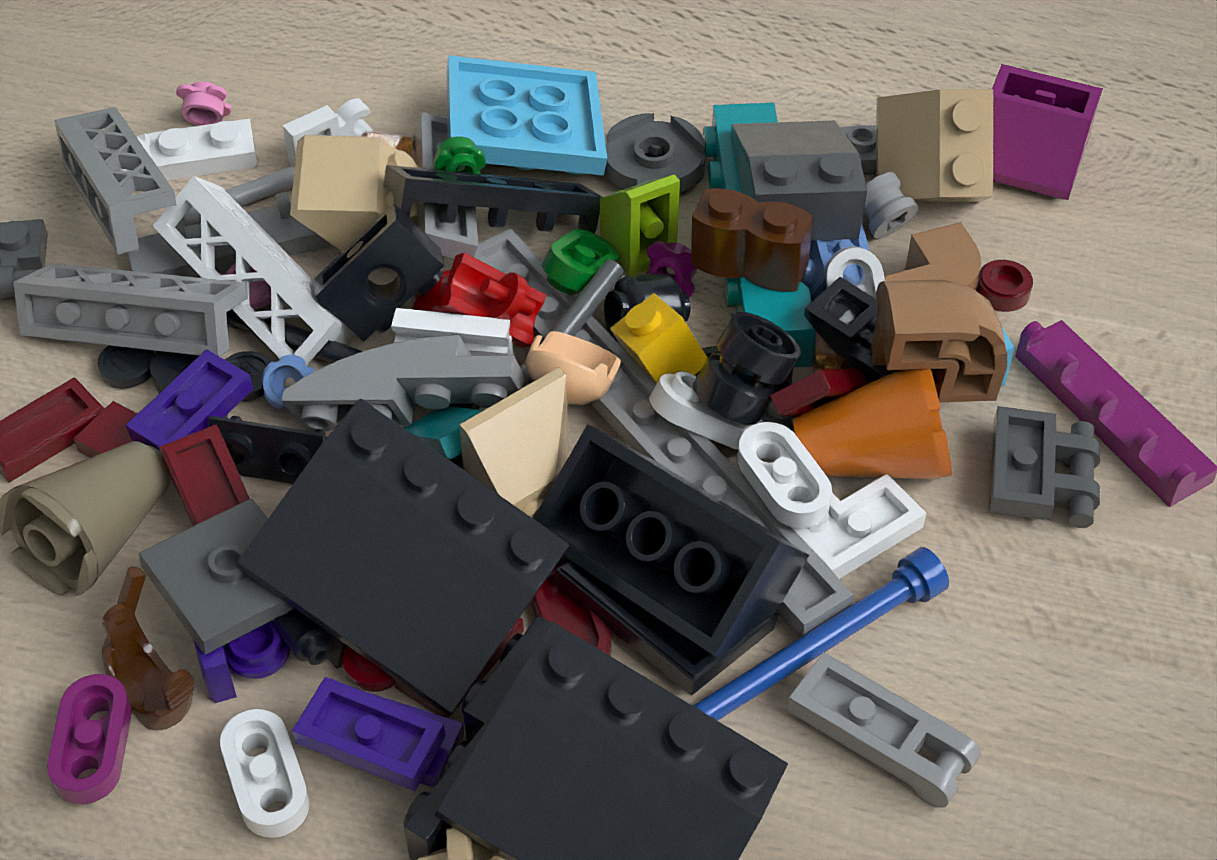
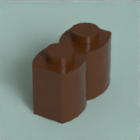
[691,188,813,292]

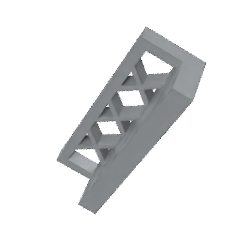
[54,107,177,255]
[13,263,248,357]

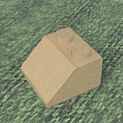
[876,89,993,202]
[290,135,419,252]

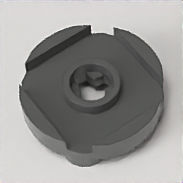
[605,113,705,193]

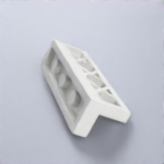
[152,176,355,366]

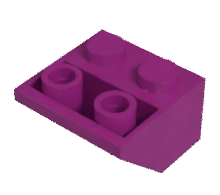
[992,64,1103,200]

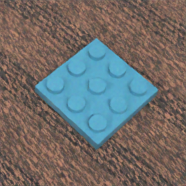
[446,55,607,176]

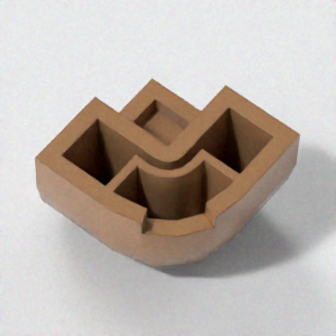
[871,280,1007,402]

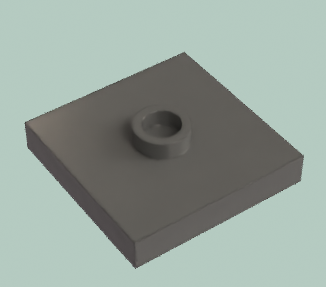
[139,498,294,655]

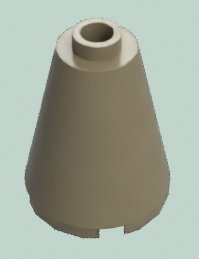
[0,441,170,596]

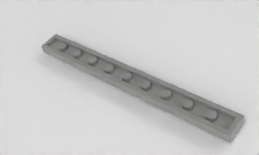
[474,228,854,637]

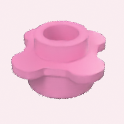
[176,82,232,126]

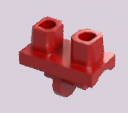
[436,252,546,348]

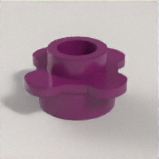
[645,241,697,297]

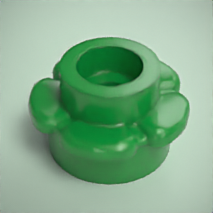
[433,136,486,174]

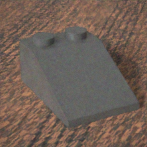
[731,120,867,241]

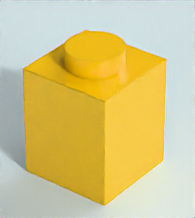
[610,293,707,384]

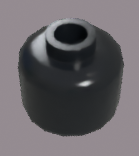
[604,273,691,334]

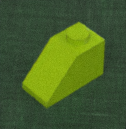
[600,174,680,275]

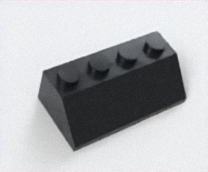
[533,424,809,657]

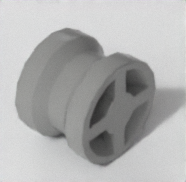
[863,172,918,239]

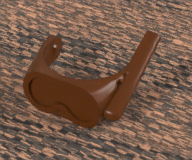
[101,567,195,731]

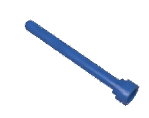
[693,547,949,721]

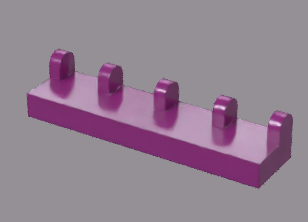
[1015,320,1217,507]

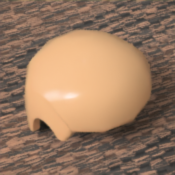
[526,331,621,405]

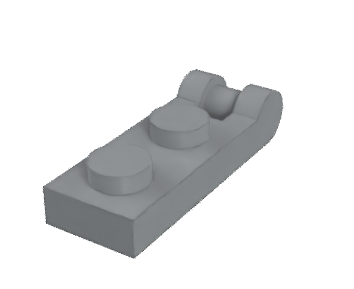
[787,652,981,808]

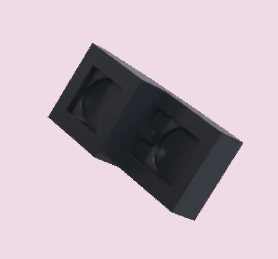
[804,277,898,382]

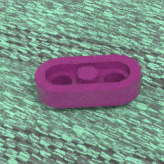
[47,674,132,804]

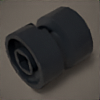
[693,312,801,425]

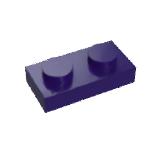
[125,349,254,451]
[292,676,446,792]

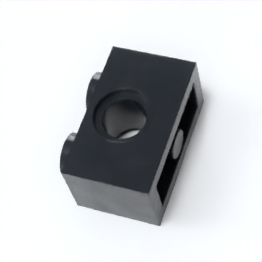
[314,203,444,342]

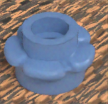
[261,355,315,409]

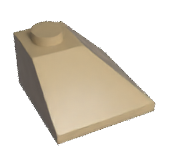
[459,367,568,518]

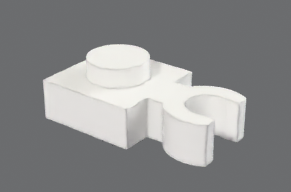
[282,98,373,166]

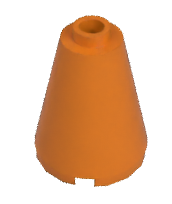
[792,368,952,479]

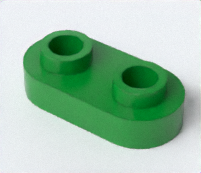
[541,229,619,294]

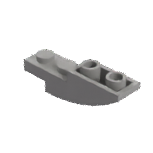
[281,335,528,431]

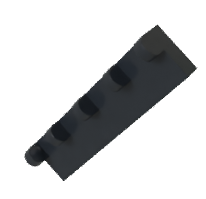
[383,165,603,233]

